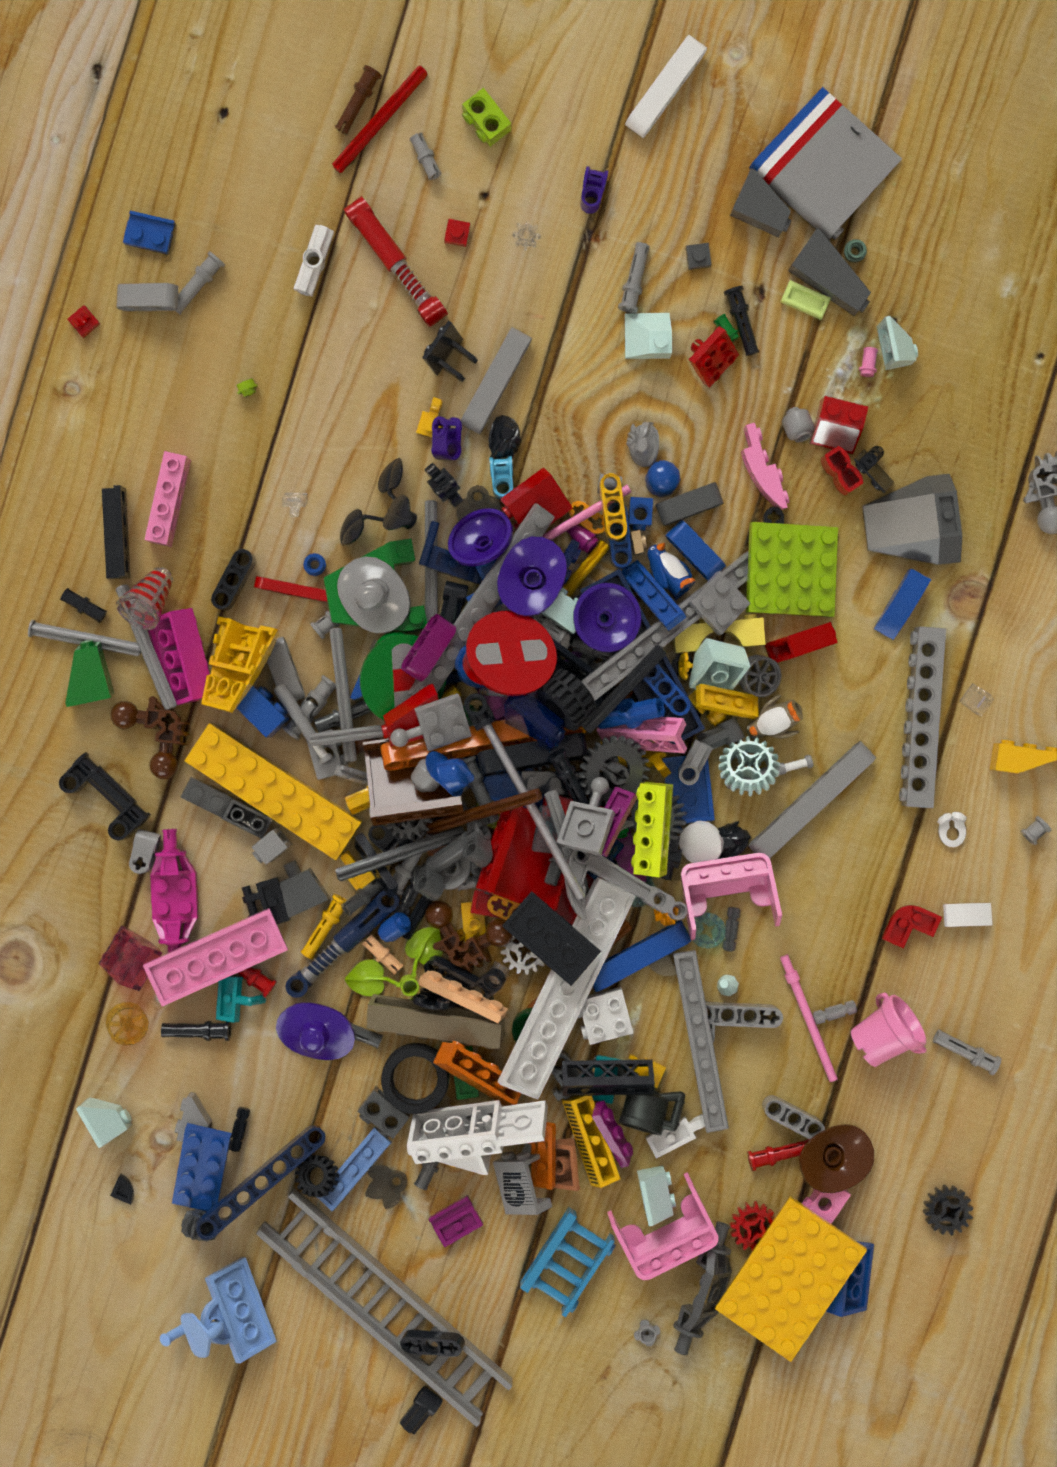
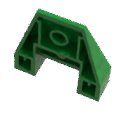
[323,538,427,633]

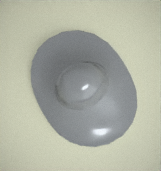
[337,556,411,633]

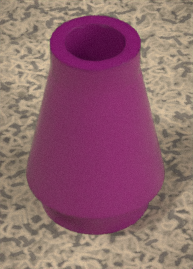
[566,524,599,554]

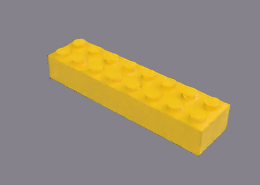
[184,723,363,860]

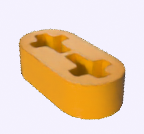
[569,501,605,535]

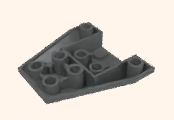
[862,474,963,565]

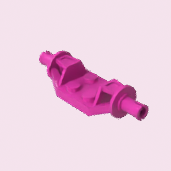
[150,829,199,953]

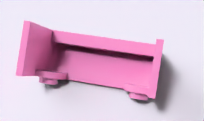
[681,853,782,940]
[607,1172,718,1280]

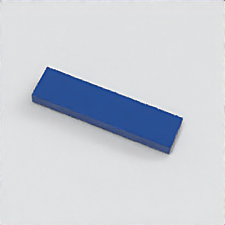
[621,559,687,631]

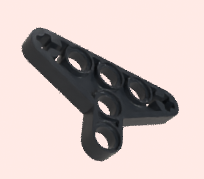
[424,955,506,1036]

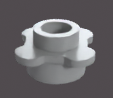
[634,1320,660,1346]

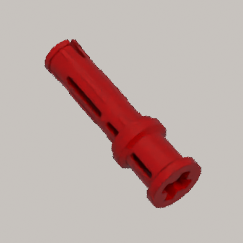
[237,967,277,998]
[747,1139,810,1171]

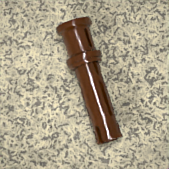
[335,65,382,135]

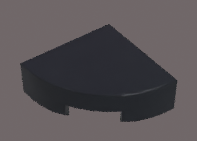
[110,1174,134,1205]

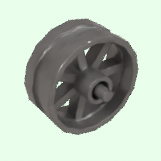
[739,655,782,697]

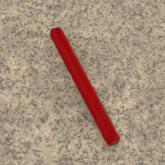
[332,65,428,173]

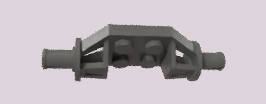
[673,1221,732,1355]

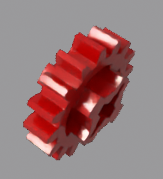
[729,1201,775,1251]

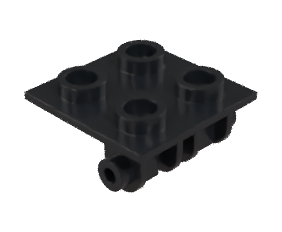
[854,446,894,493]

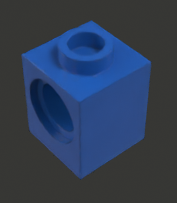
[628,497,653,531]

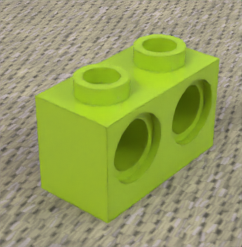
[462,87,511,147]

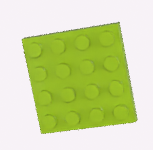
[746,522,838,617]

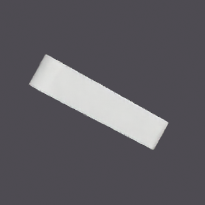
[625,35,707,138]

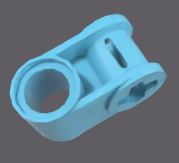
[489,456,513,501]

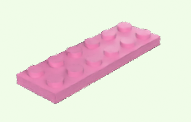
[143,908,288,1006]

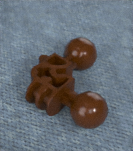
[110,696,191,780]
[425,901,513,973]

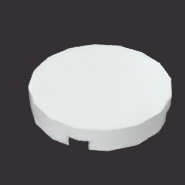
[679,821,724,863]

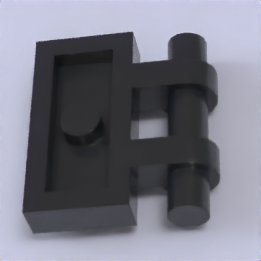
[242,877,291,924]

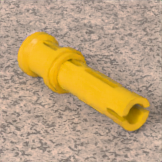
[300,893,347,959]

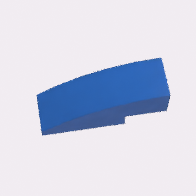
[874,569,931,640]

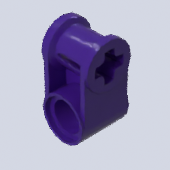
[580,166,608,214]
[431,416,462,460]

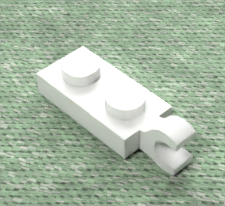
[646,1114,705,1158]

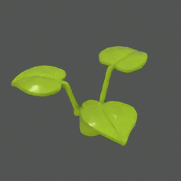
[345,927,443,1000]

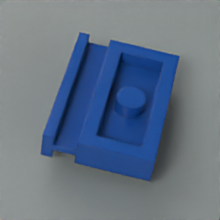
[123,210,176,255]

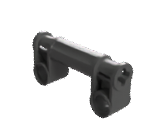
[413,822,493,901]

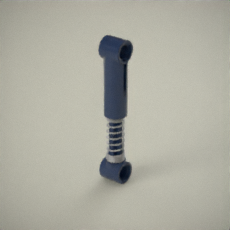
[285,890,400,998]

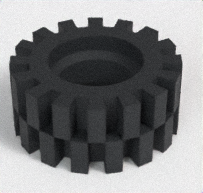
[295,1155,339,1197]

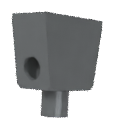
[279,860,330,918]

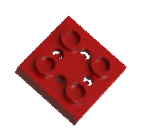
[688,326,739,388]

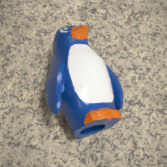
[647,542,696,600]

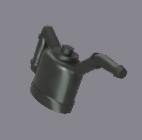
[593,1055,686,1135]

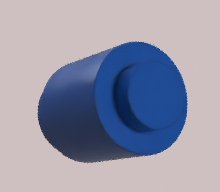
[378,912,411,942]

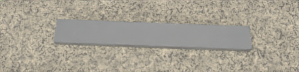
[673,950,729,1133]

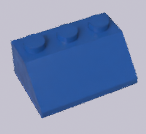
[826,1241,874,1317]

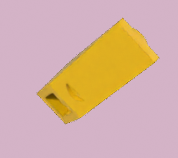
[989,740,1057,774]

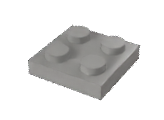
[688,571,750,635]

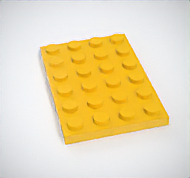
[715,1196,867,1362]

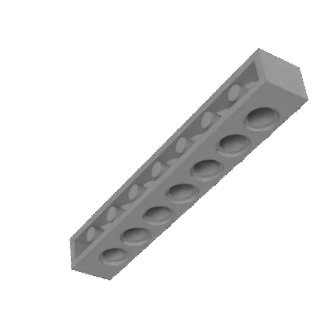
[899,627,946,808]

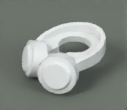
[937,812,967,847]

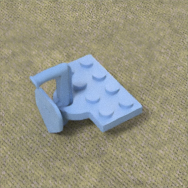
[160,1257,277,1363]

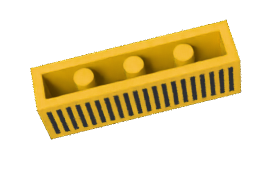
[562,1096,620,1188]

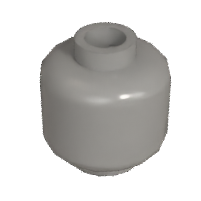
[782,407,815,442]
[411,759,440,792]

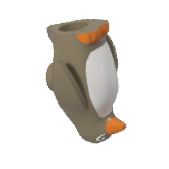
[747,695,803,739]

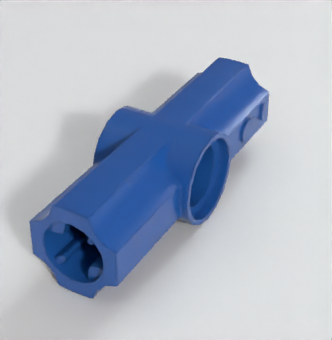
[598,698,665,729]

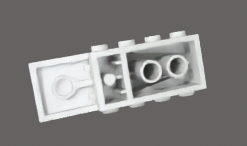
[407,1100,548,1175]

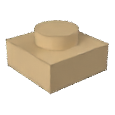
[630,530,647,556]

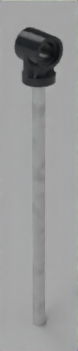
[464,693,585,900]

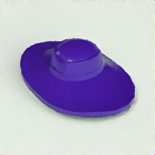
[497,536,567,616]
[276,1003,355,1060]

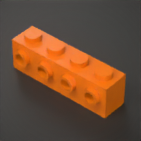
[433,1041,522,1105]

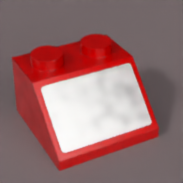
[810,396,869,455]

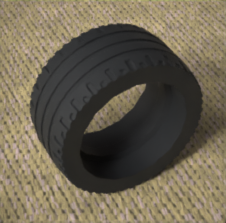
[381,1043,449,1114]

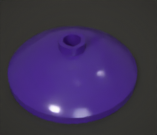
[448,508,513,566]
[573,583,641,652]

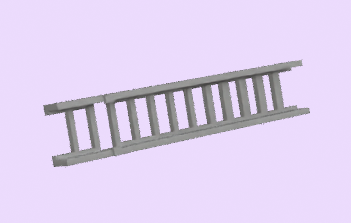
[256,1187,512,1427]

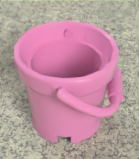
[851,993,926,1067]

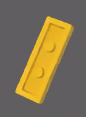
[696,684,759,720]

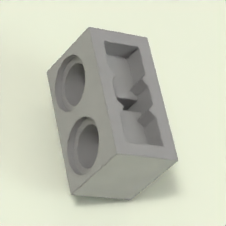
[252,827,293,864]

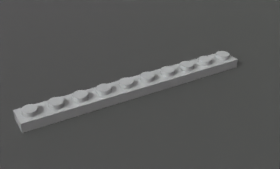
[408,503,555,696]
[581,551,748,700]

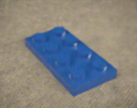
[172,1123,232,1211]

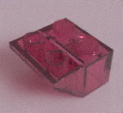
[99,925,162,991]

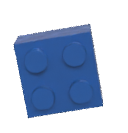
[236,686,291,738]

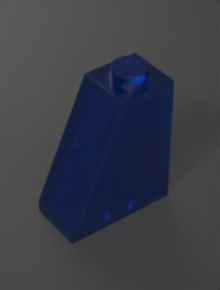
[504,694,566,748]

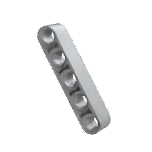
[461,327,532,434]

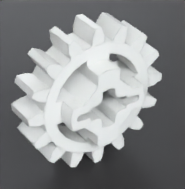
[500,936,544,975]

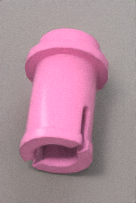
[859,347,878,377]

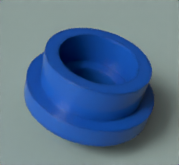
[303,553,326,576]

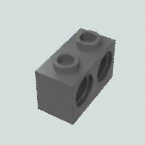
[357,1086,411,1139]

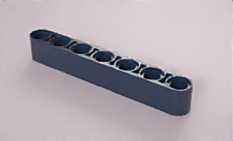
[195,1125,326,1240]

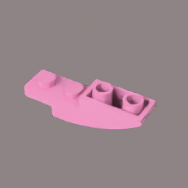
[741,423,789,510]

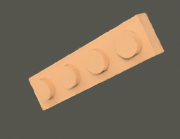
[418,970,508,1024]

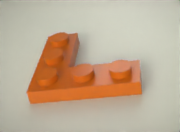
[527,1122,556,1190]

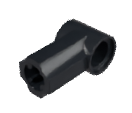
[440,581,468,624]
[400,1386,443,1435]

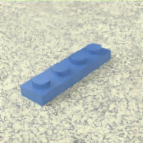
[317,1127,392,1211]

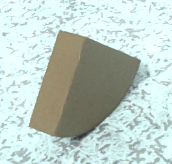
[649,955,677,976]

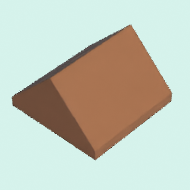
[554,1138,580,1191]

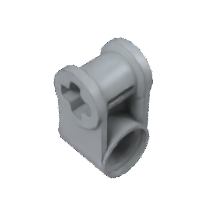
[129,829,161,874]

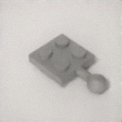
[390,693,471,752]
[556,777,615,856]

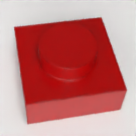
[444,219,471,247]

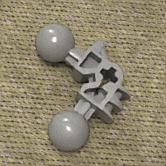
[1023,451,1057,534]

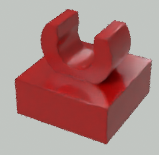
[67,305,100,338]

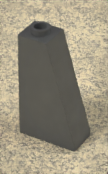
[788,228,871,316]

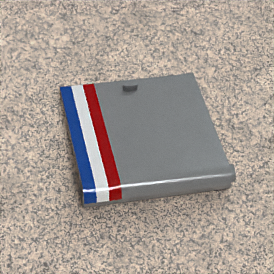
[749,87,902,240]

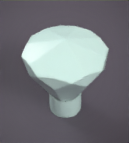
[717,975,739,996]

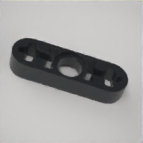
[400,1330,465,1357]

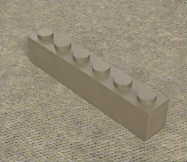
[366,994,505,1049]

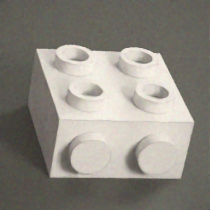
[578,987,633,1045]

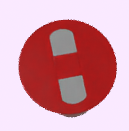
[463,611,557,696]

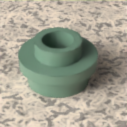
[844,239,867,262]

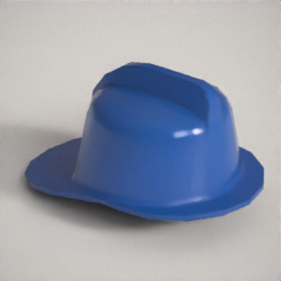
[426,751,475,797]

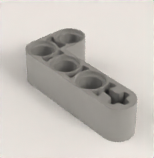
[705,1002,783,1042]

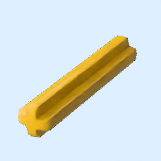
[563,541,610,597]

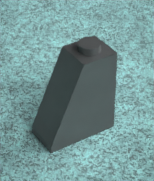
[730,168,792,238]

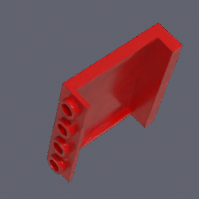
[476,806,565,911]

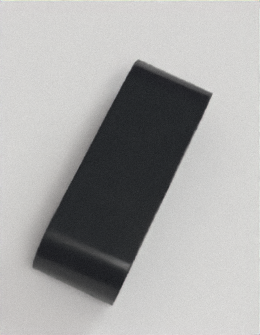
[211,549,256,611]

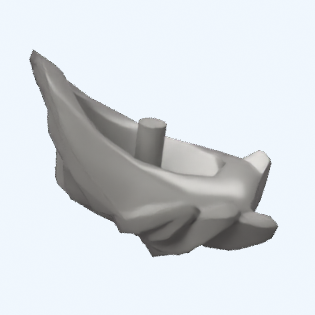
[626,422,659,467]

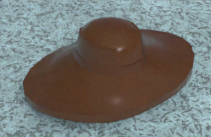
[799,1124,874,1193]

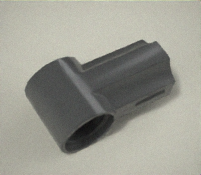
[696,717,745,750]

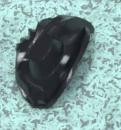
[488,415,522,459]
[718,821,751,859]

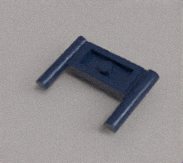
[419,521,482,585]

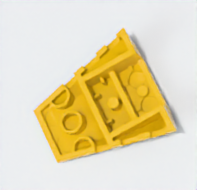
[201,616,280,713]

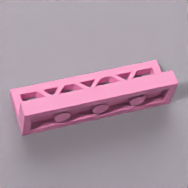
[597,717,687,753]

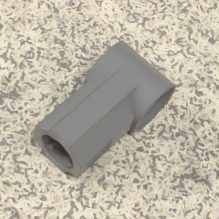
[678,739,713,785]

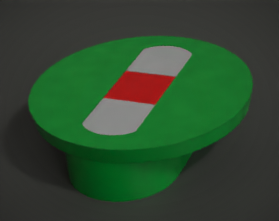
[360,632,446,720]

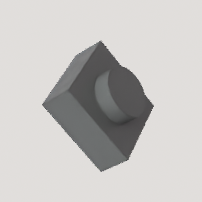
[686,243,711,270]

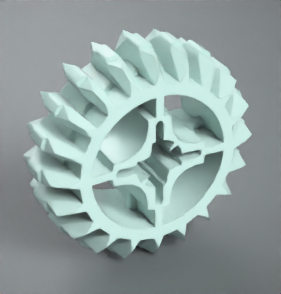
[718,736,780,796]

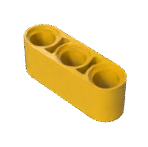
[599,473,627,540]

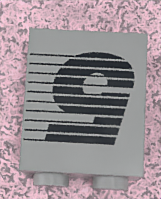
[493,1151,552,1215]

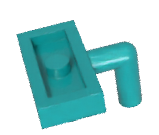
[216,975,266,1023]

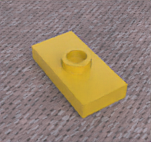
[461,901,486,942]

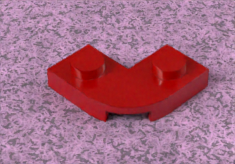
[882,905,942,949]

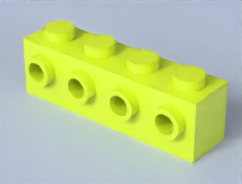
[631,782,673,877]

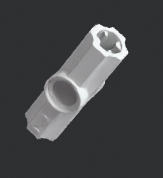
[293,225,334,297]

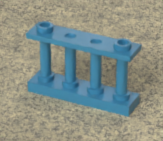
[520,1207,615,1318]

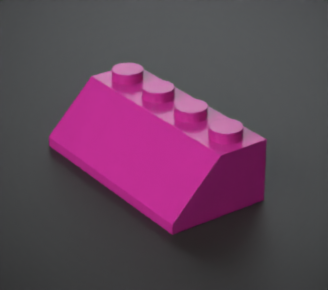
[145,608,209,706]

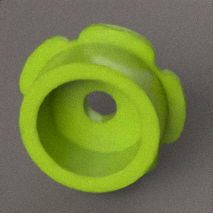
[236,378,258,397]

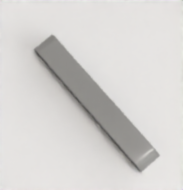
[748,741,876,858]

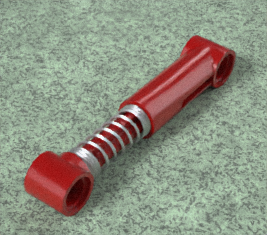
[343,196,448,327]

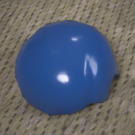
[645,460,681,497]

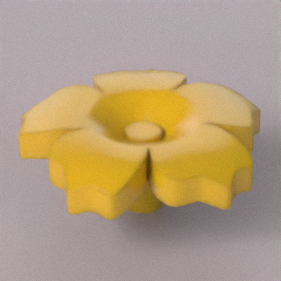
[678,652,693,680]

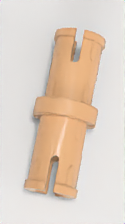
[362,934,403,975]

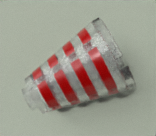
[116,567,173,630]

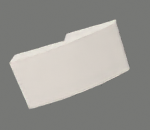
[943,903,992,927]

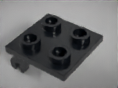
[422,320,478,382]

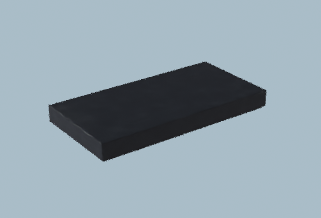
[502,891,601,986]

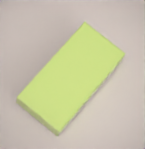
[780,280,831,320]

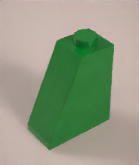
[65,640,114,707]

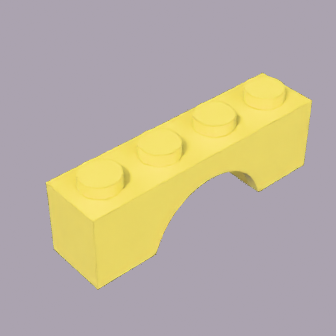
[673,614,766,654]

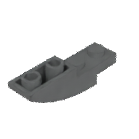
[180,777,272,839]

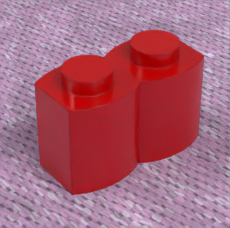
[821,446,863,495]

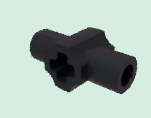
[657,836,682,881]

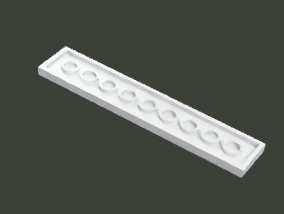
[498,876,636,1100]

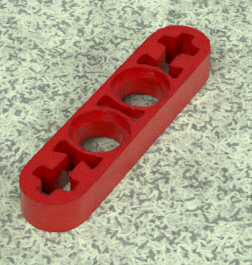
[254,576,328,603]

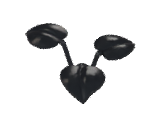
[340,458,417,547]

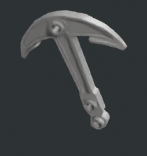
[564,820,688,920]

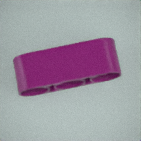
[401,614,456,682]

